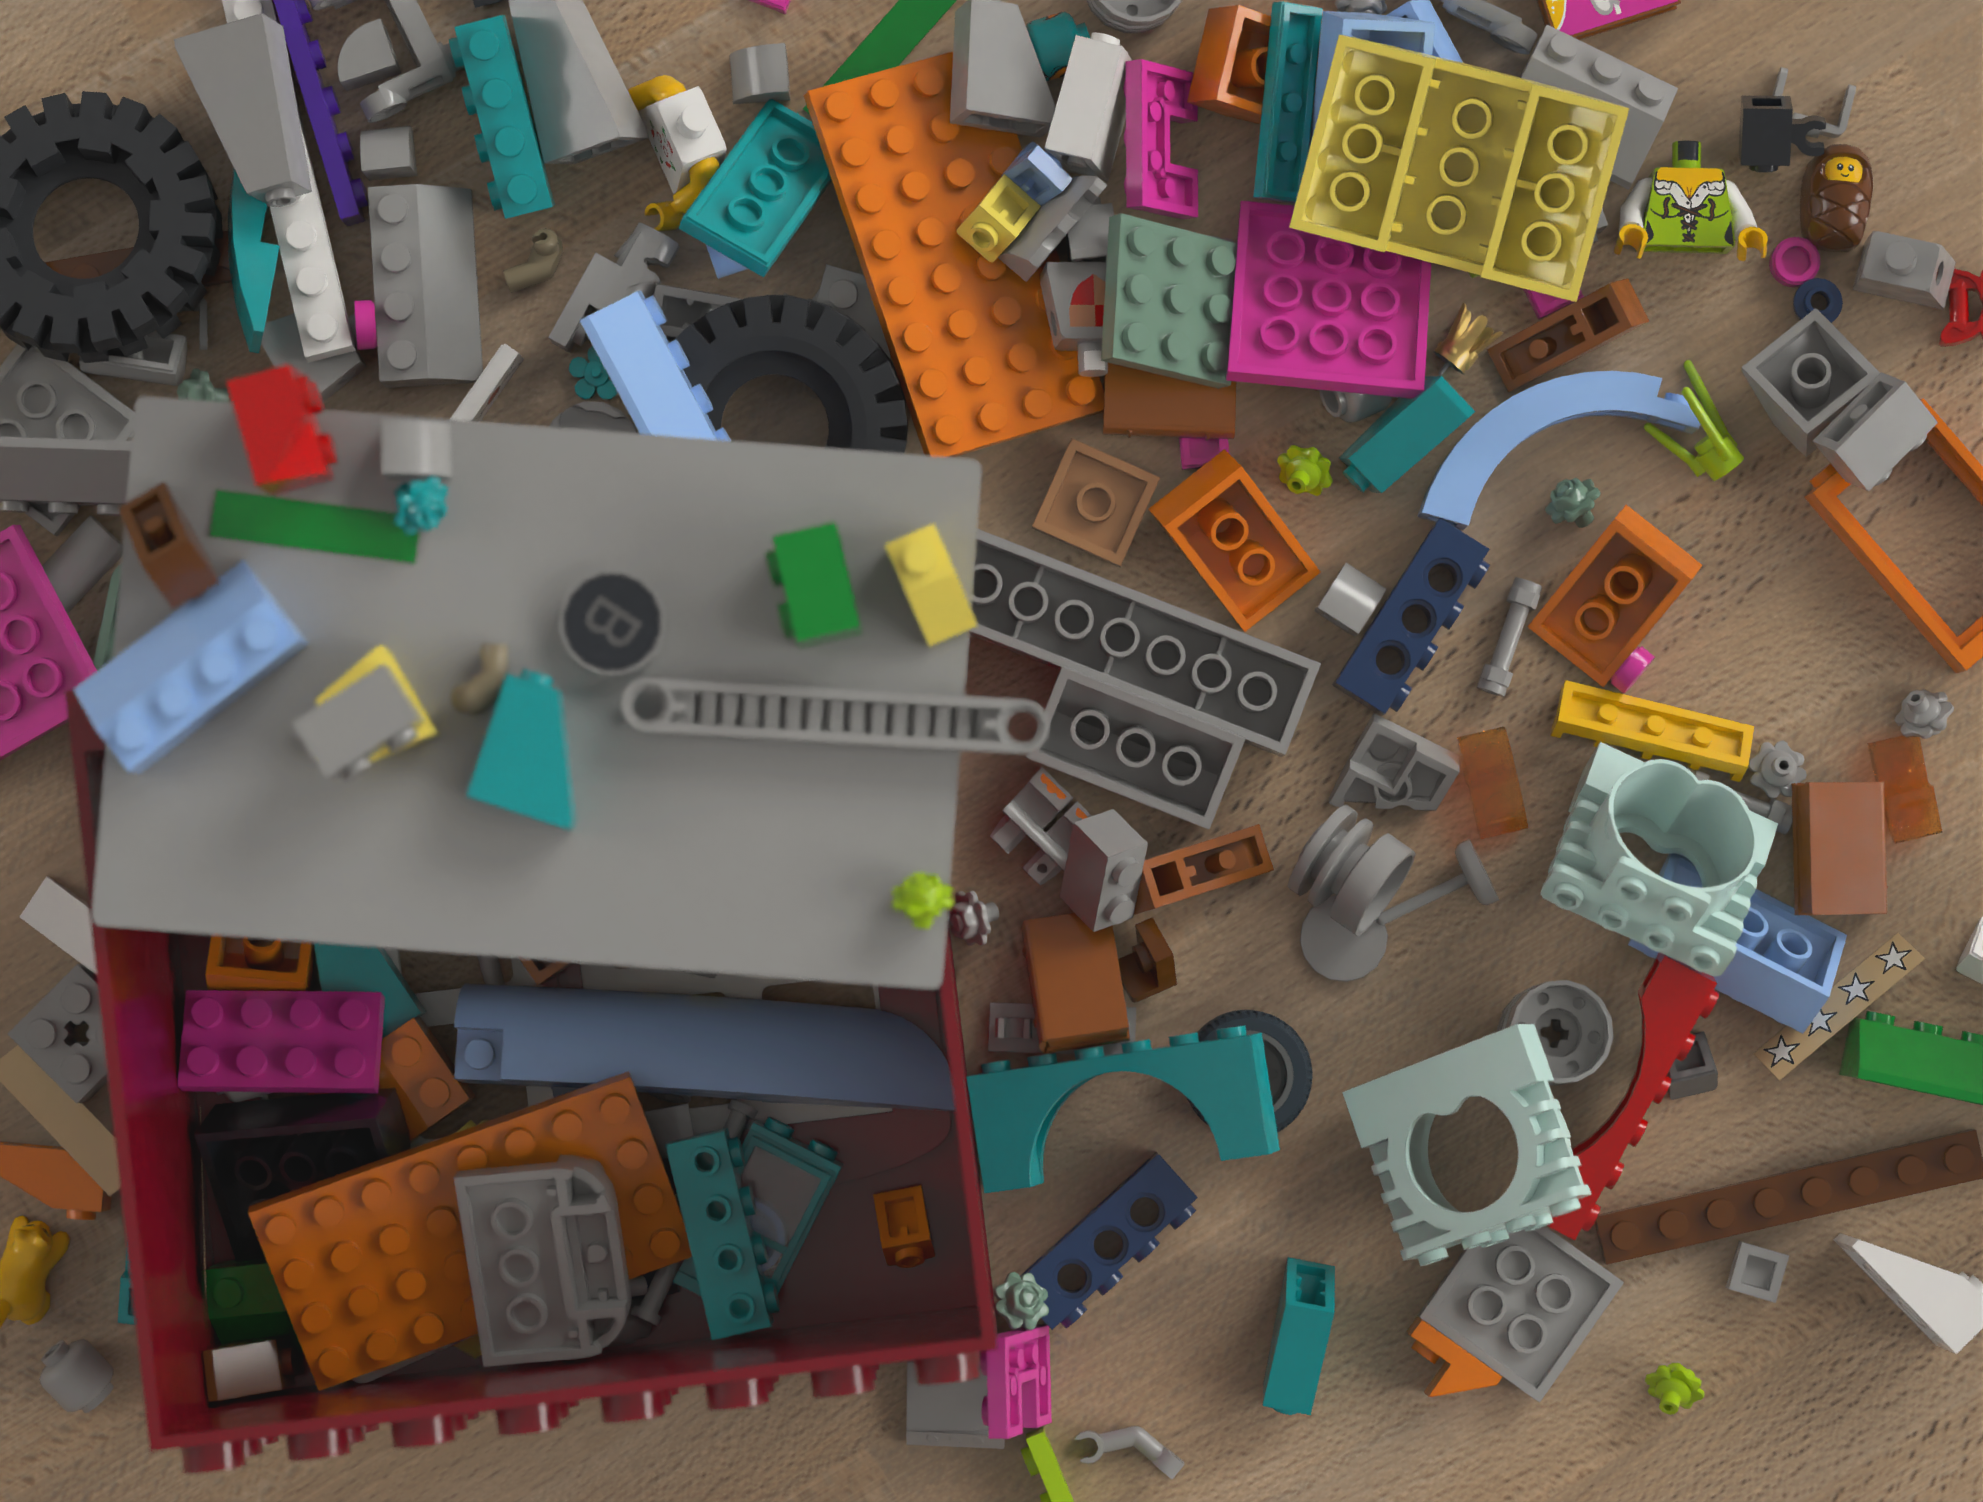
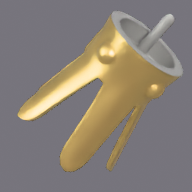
[1433,302,1503,375]

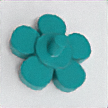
[569,346,618,400]

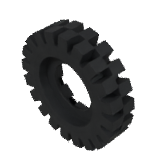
[0,91,223,363]
[673,295,908,454]

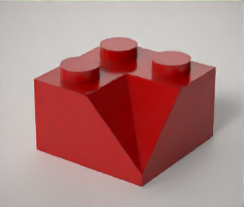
[227,364,338,496]

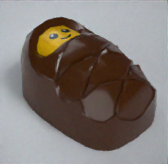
[1800,144,1873,252]

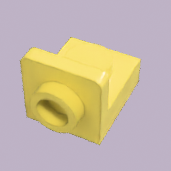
[957,174,1041,262]

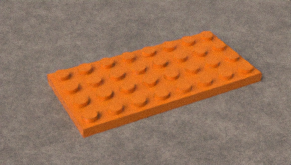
[804,52,1104,457]
[248,1071,692,1391]

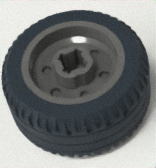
[1187,1010,1313,1133]

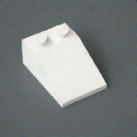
[1834,1233,1983,1354]

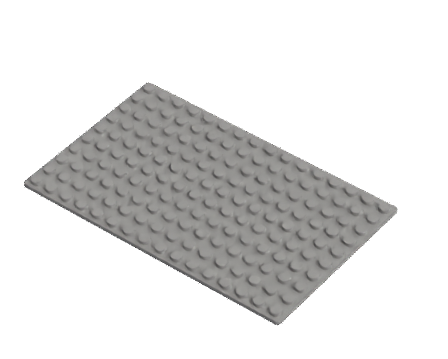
[92,396,982,989]

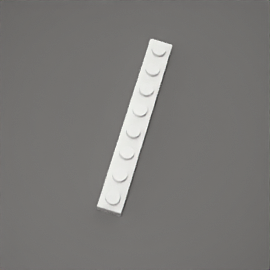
[222,0,356,363]

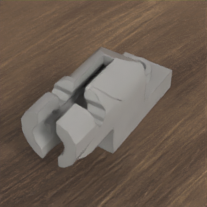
[548,222,680,353]

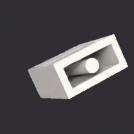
[1045,32,1132,181]

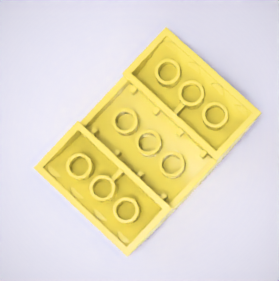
[1289,34,1629,302]

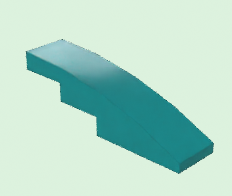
[228,168,280,354]

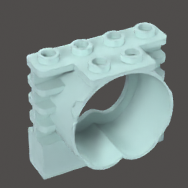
[1541,742,1778,976]
[1342,1024,1591,1266]

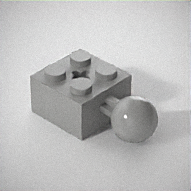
[8,964,108,1103]

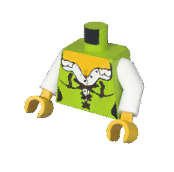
[1614,141,1768,261]

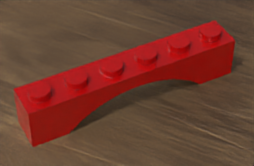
[1547,952,1719,1241]

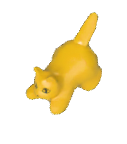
[0,1215,70,1328]

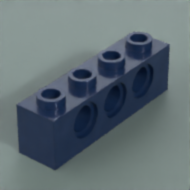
[1332,518,1490,716]
[1020,1151,1198,1330]

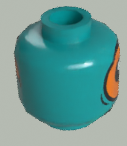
[1026,12,1090,81]

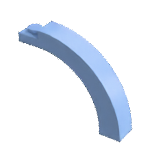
[1417,371,1700,530]

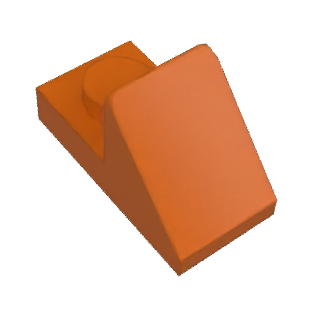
[1406,1316,1502,1397]

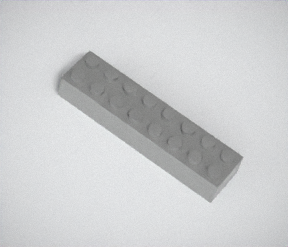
[969,529,1321,757]

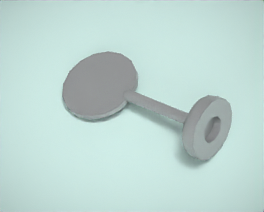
[1300,839,1499,982]

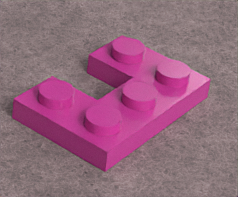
[1123,59,1198,220]
[980,1324,1052,1439]

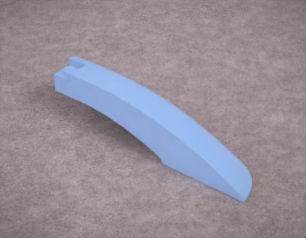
[454,984,955,1111]

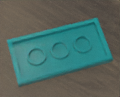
[678,99,832,278]

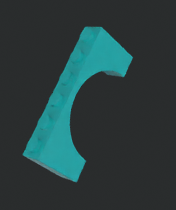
[967,1025,1280,1194]

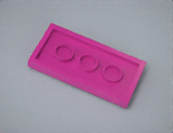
[177,990,385,1093]

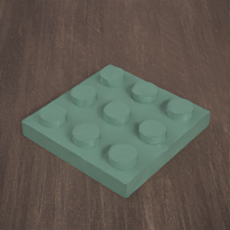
[1101,213,1237,389]

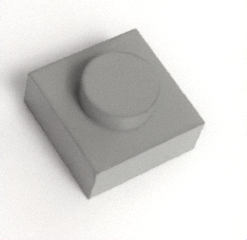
[1725,1241,1789,1303]

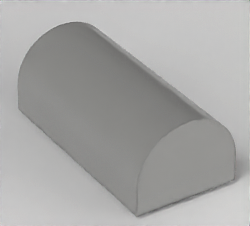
[79,331,187,386]
[42,515,123,613]

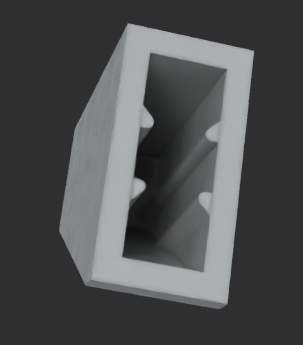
[950,0,1056,137]

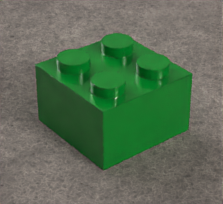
[765,522,863,649]

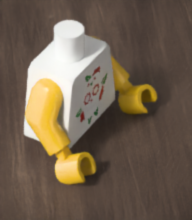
[628,75,727,232]

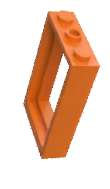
[1804,398,1983,674]

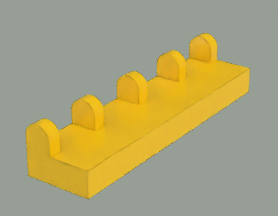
[1550,680,1754,782]

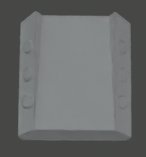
[906,1352,1005,1449]

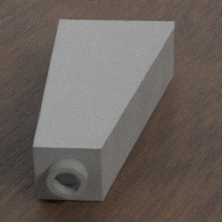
[508,0,649,165]
[174,13,312,207]

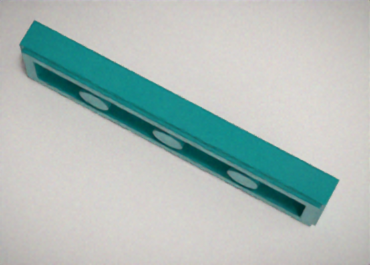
[1253,1,1323,204]

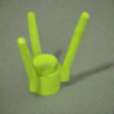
[1644,360,1744,481]

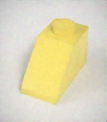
[885,523,978,647]

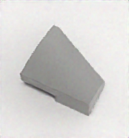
[998,176,1107,282]
[1329,713,1460,811]

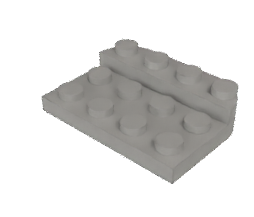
[454,1155,631,1367]

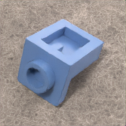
[1002,142,1073,206]

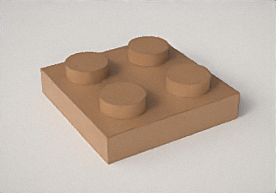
[1032,438,1160,567]

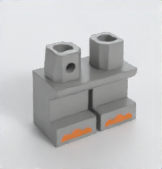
[990,767,1092,886]

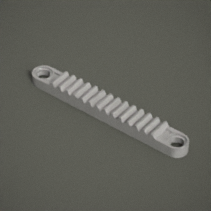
[621,678,1049,754]

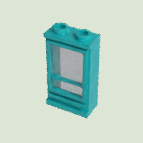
[673,1116,844,1297]

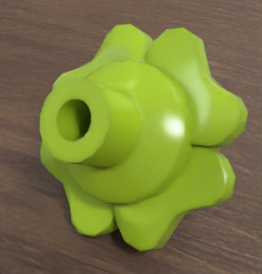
[1277,445,1333,496]
[892,872,953,929]
[1645,1363,1705,1415]

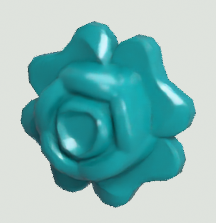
[394,476,449,536]

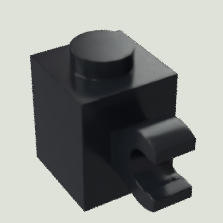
[1739,96,1826,172]

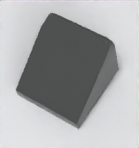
[1666,1031,1718,1100]

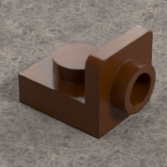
[1118,917,1177,1003]

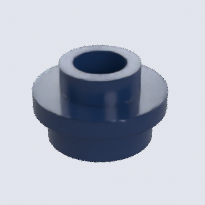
[1793,278,1843,323]

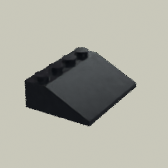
[194,1088,411,1261]

